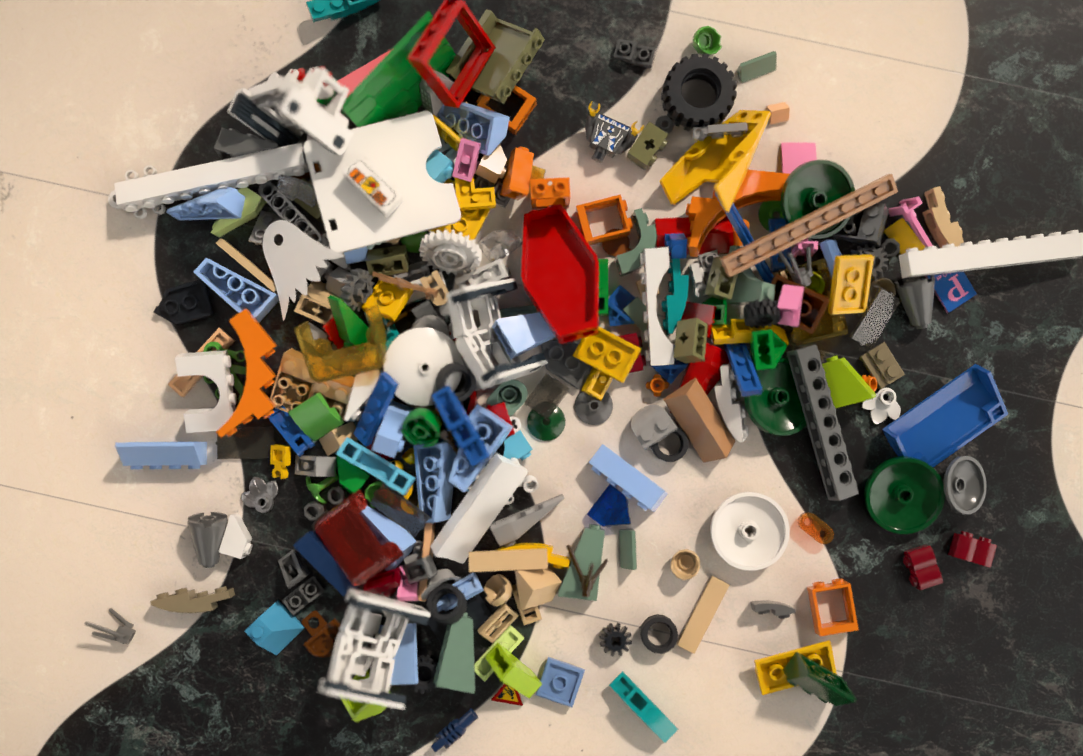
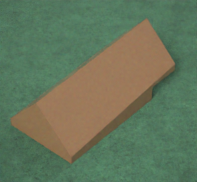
[663,378,735,463]

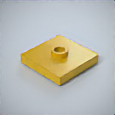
[361,280,414,322]

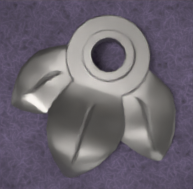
[241,477,278,513]

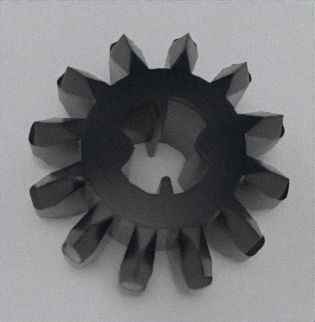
[599,623,632,657]

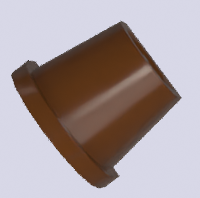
[302,610,342,658]

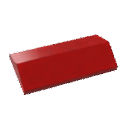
[655,216,733,256]

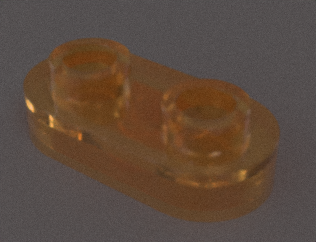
[798,512,834,544]

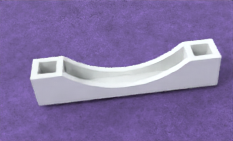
[640,247,674,366]

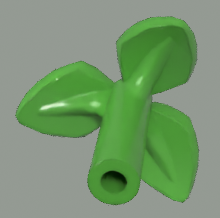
[306,474,339,504]

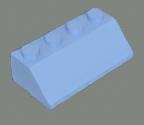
[115,442,207,469]

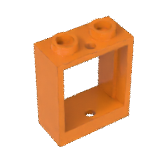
[477,85,537,135]
[530,177,570,208]
[576,194,633,245]
[807,578,859,636]

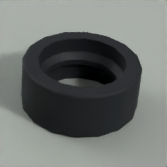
[436,363,476,402]
[651,427,688,462]
[427,584,467,624]
[640,614,678,654]

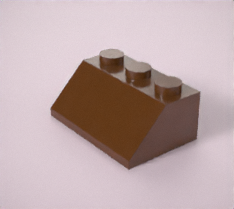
[771,274,830,334]

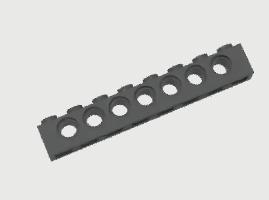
[786,344,859,501]

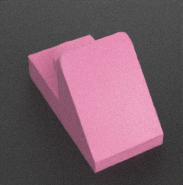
[452,138,481,182]
[778,284,804,327]
[397,565,420,602]

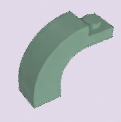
[615,208,656,277]

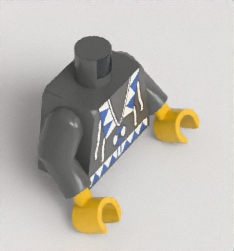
[585,102,644,163]

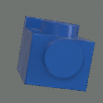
[664,233,687,259]

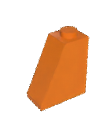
[500,146,534,200]

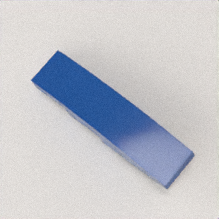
[431,385,491,467]

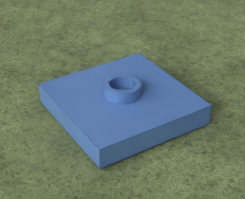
[820,240,842,277]
[536,657,585,708]

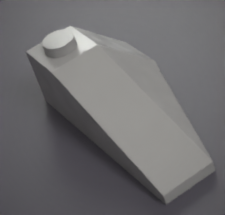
[490,494,564,547]

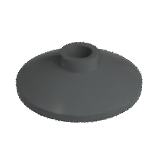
[575,391,613,425]

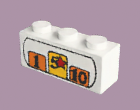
[342,155,403,218]

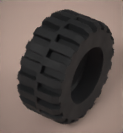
[661,53,737,131]

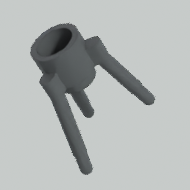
[778,247,813,287]
[85,608,136,645]

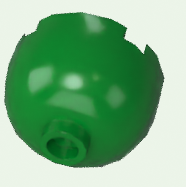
[402,408,442,448]

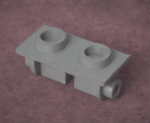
[390,261,431,282]

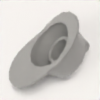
[421,569,461,600]

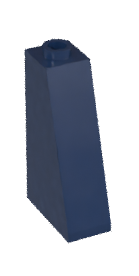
[293,529,361,596]

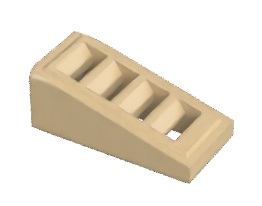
[512,584,542,625]

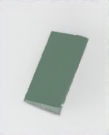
[737,51,777,83]
[619,529,637,570]

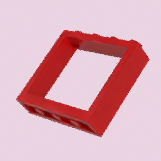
[407,0,496,108]

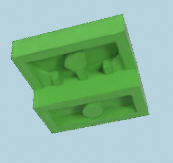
[288,392,344,442]

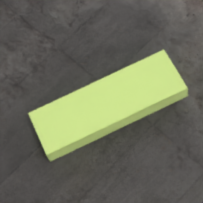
[474,625,524,682]

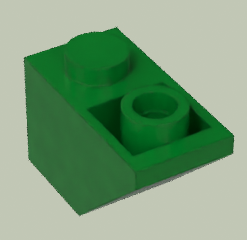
[337,455,370,497]

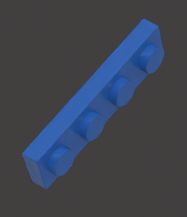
[723,343,762,397]
[354,372,399,446]

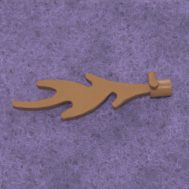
[372,272,438,300]

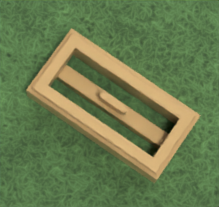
[478,603,519,644]

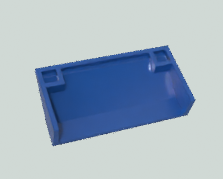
[882,364,1008,467]

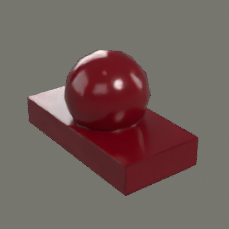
[363,567,402,597]

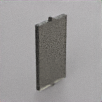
[850,287,901,349]
[215,427,276,459]
[370,482,430,537]

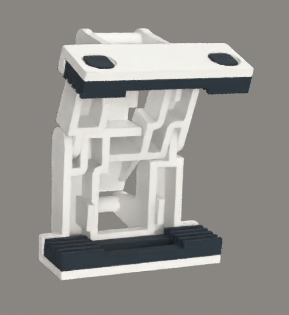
[228,66,353,156]
[439,278,548,391]
[319,589,430,709]

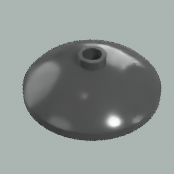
[943,456,987,514]

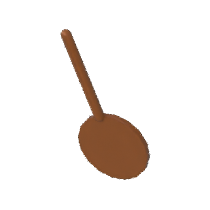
[602,228,632,257]

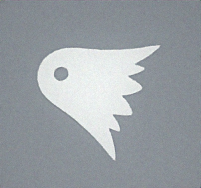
[263,220,345,321]

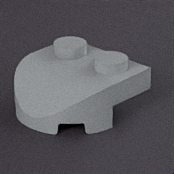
[631,405,678,450]

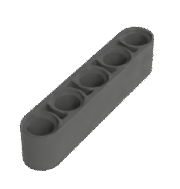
[258,181,329,248]

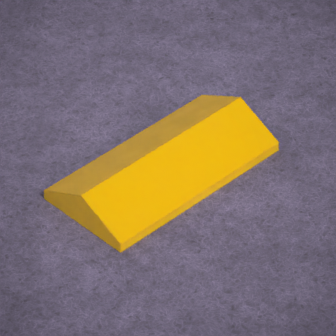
[754,640,837,695]

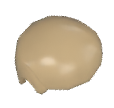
[671,549,700,580]
[484,574,512,606]

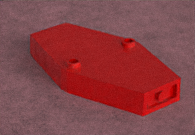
[521,204,599,344]

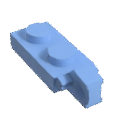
[437,572,484,612]

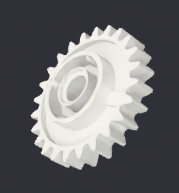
[419,229,482,275]

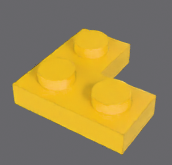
[454,176,496,211]

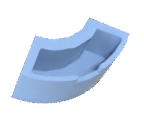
[372,400,414,458]

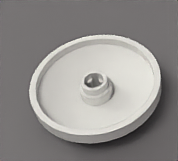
[383,327,463,406]
[710,492,790,571]

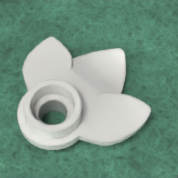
[862,388,901,424]

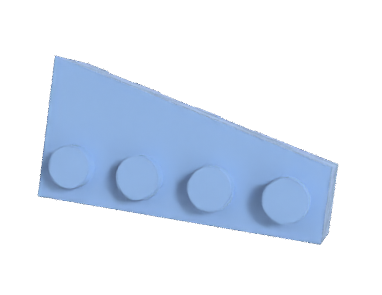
[194,258,279,323]
[589,444,668,512]

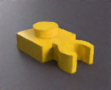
[270,444,291,479]

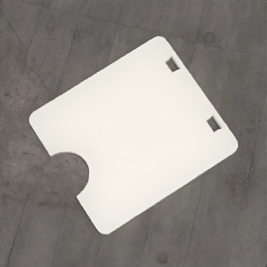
[303,111,461,253]

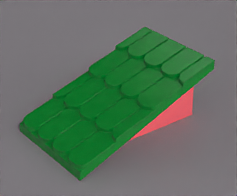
[336,11,457,128]

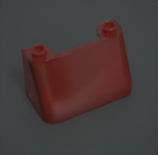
[315,490,404,586]

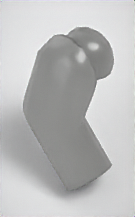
[404,540,423,564]

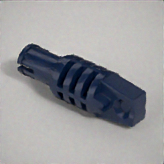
[431,708,478,753]

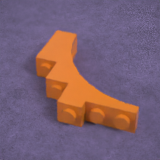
[686,170,790,257]
[216,309,277,438]

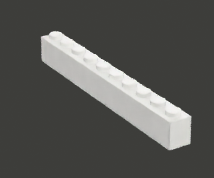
[114,143,310,212]
[899,230,1083,279]

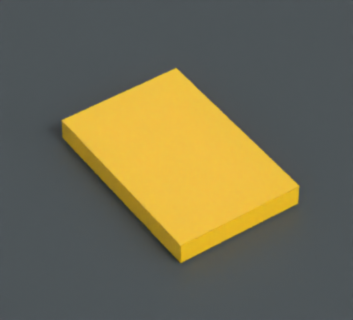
[828,255,874,315]
[573,326,642,383]

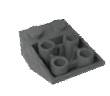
[214,128,279,160]
[829,203,889,247]

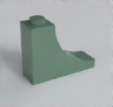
[726,245,775,306]

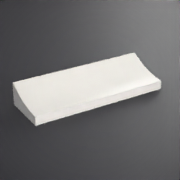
[430,453,528,564]

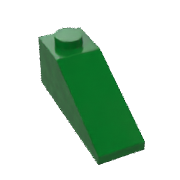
[328,295,373,352]

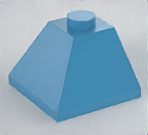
[245,600,305,655]

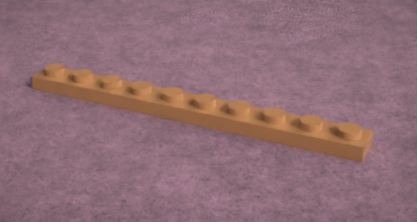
[720,174,898,277]

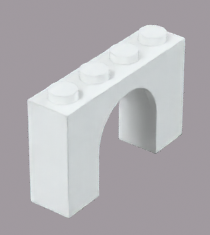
[175,350,237,433]

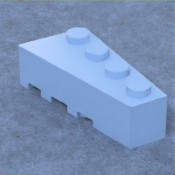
[414,442,458,523]

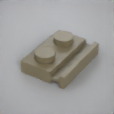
[859,342,905,389]

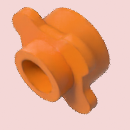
[646,374,669,397]
[862,375,877,392]

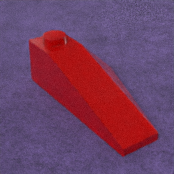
[670,343,729,413]

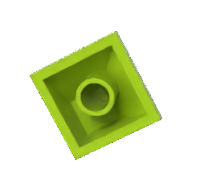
[339,668,391,722]

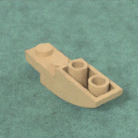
[923,186,964,248]

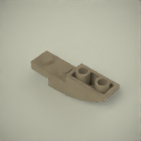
[150,586,235,613]

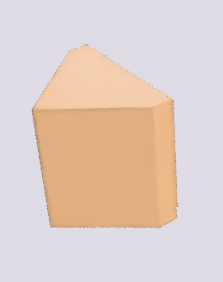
[766,102,790,125]

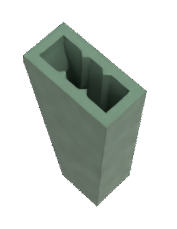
[558,524,605,601]
[433,612,475,694]

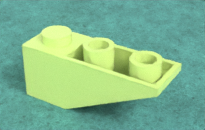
[211,187,266,237]

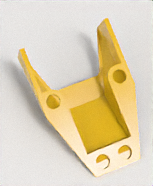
[659,110,771,212]

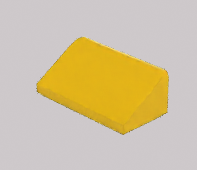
[433,115,461,152]
[884,218,925,255]
[581,367,613,401]

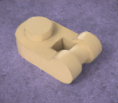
[420,270,449,306]

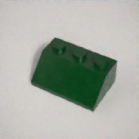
[783,652,856,706]

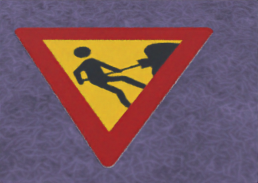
[491,683,523,706]

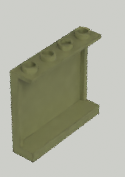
[446,9,545,104]

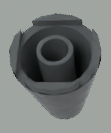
[894,275,935,329]
[187,512,228,568]

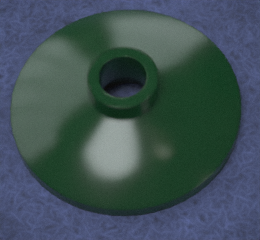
[527,403,565,441]

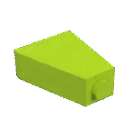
[822,356,876,408]
[485,642,542,699]

